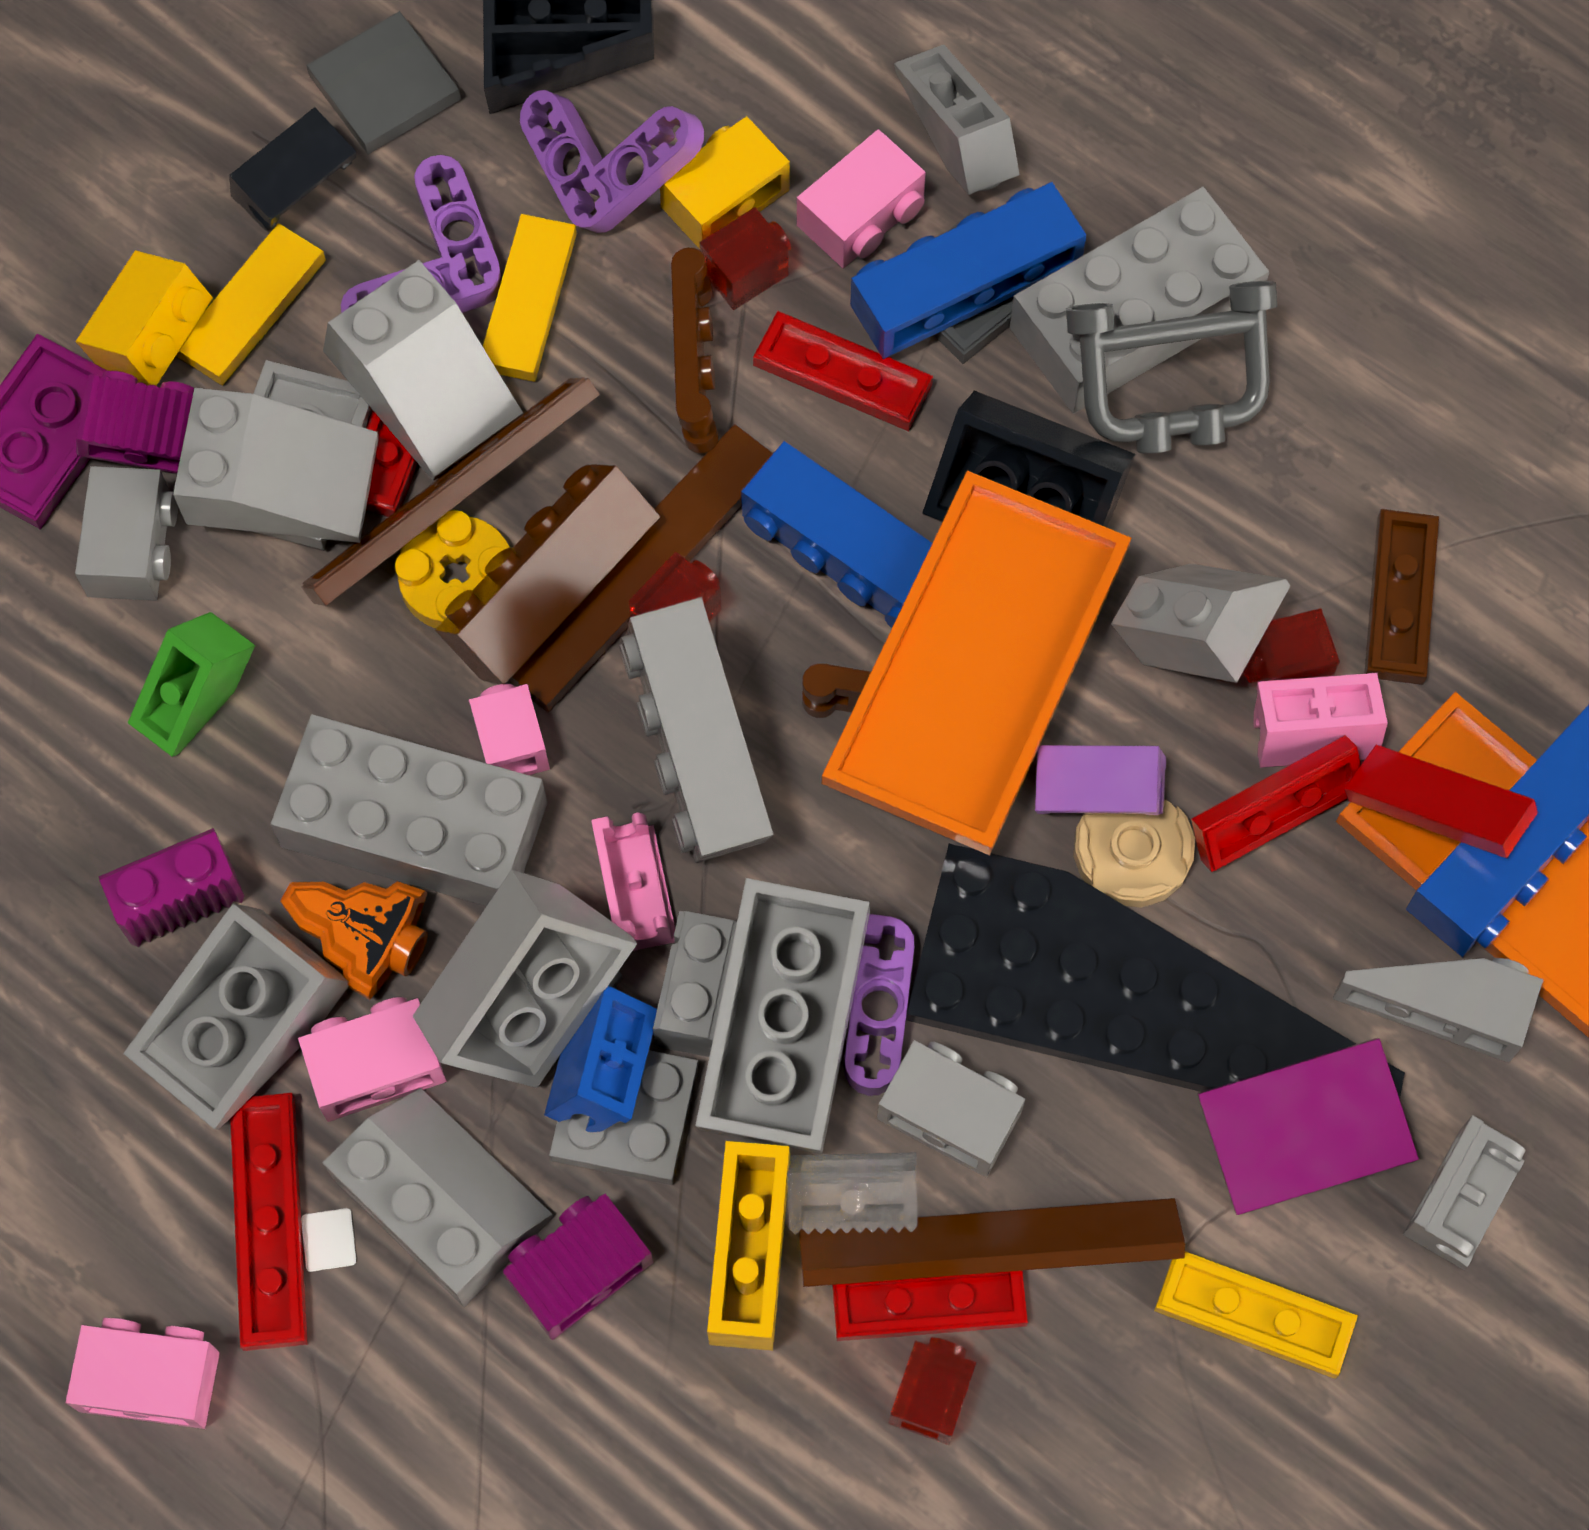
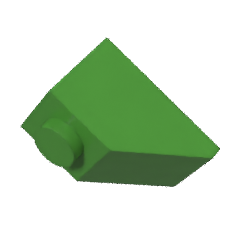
[128,612,255,757]

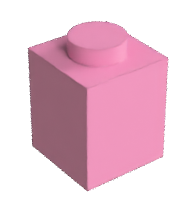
[469,684,550,775]

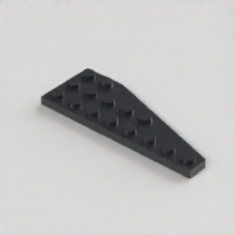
[906,843,1405,1099]

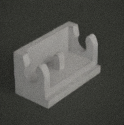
[1403,1115,1526,1270]

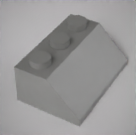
[413,869,637,1088]
[322,1088,553,1307]

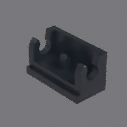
[229,107,356,231]

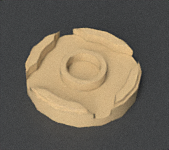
[1073,799,1195,907]

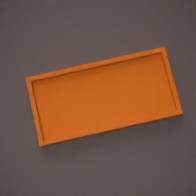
[821,471,1132,856]
[1336,692,1589,1038]

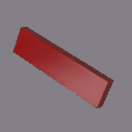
[230,1093,307,1351]

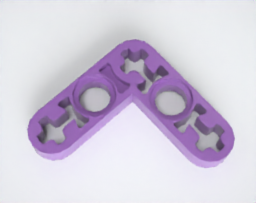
[520,90,704,233]
[341,155,502,313]
[844,914,915,1096]

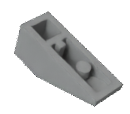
[894,44,1020,195]
[1333,958,1544,1063]

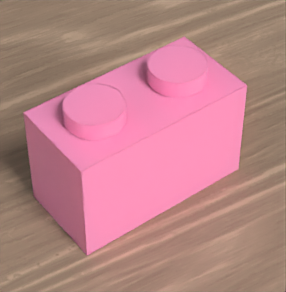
[797,129,926,269]
[298,997,446,1122]
[65,1318,220,1429]

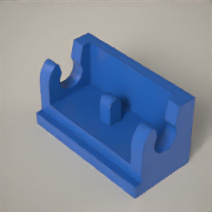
[544,986,657,1132]

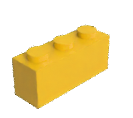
[707,1141,790,1351]

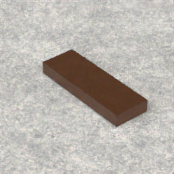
[1364,509,1439,685]

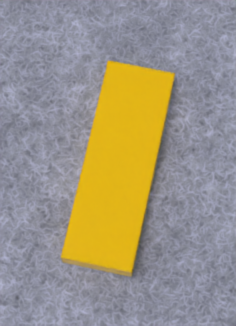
[483,214,577,382]
[177,223,326,386]
[1154,1251,1358,1379]

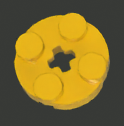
[395,510,509,628]

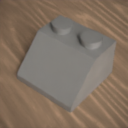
[1111,564,1291,683]

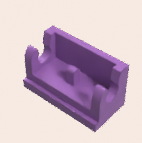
[1035,745,1166,815]

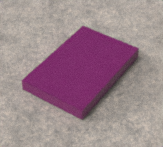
[0,334,107,529]
[1197,1038,1419,1215]

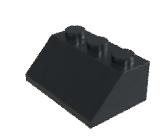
[922,390,1136,527]

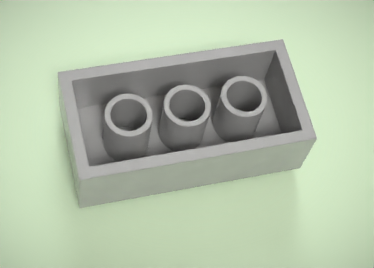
[1010,186,1269,414]
[619,597,773,863]
[270,714,547,906]
[695,878,870,1155]

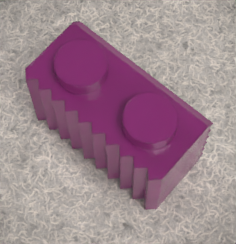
[76,371,194,474]
[98,828,245,947]
[503,1193,653,1340]

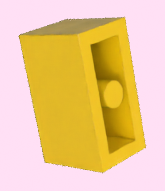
[659,116,790,253]
[75,250,213,386]

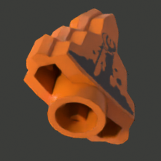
[280,881,428,1000]

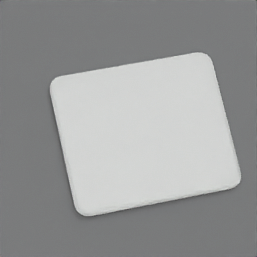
[301,1208,356,1272]

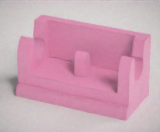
[1253,673,1388,768]
[591,813,675,951]

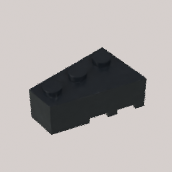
[483,0,654,114]

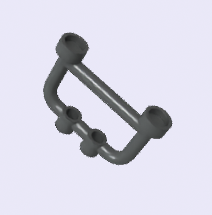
[1066,281,1277,453]

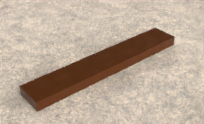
[301,377,600,606]
[508,424,773,712]
[799,1198,1185,1287]

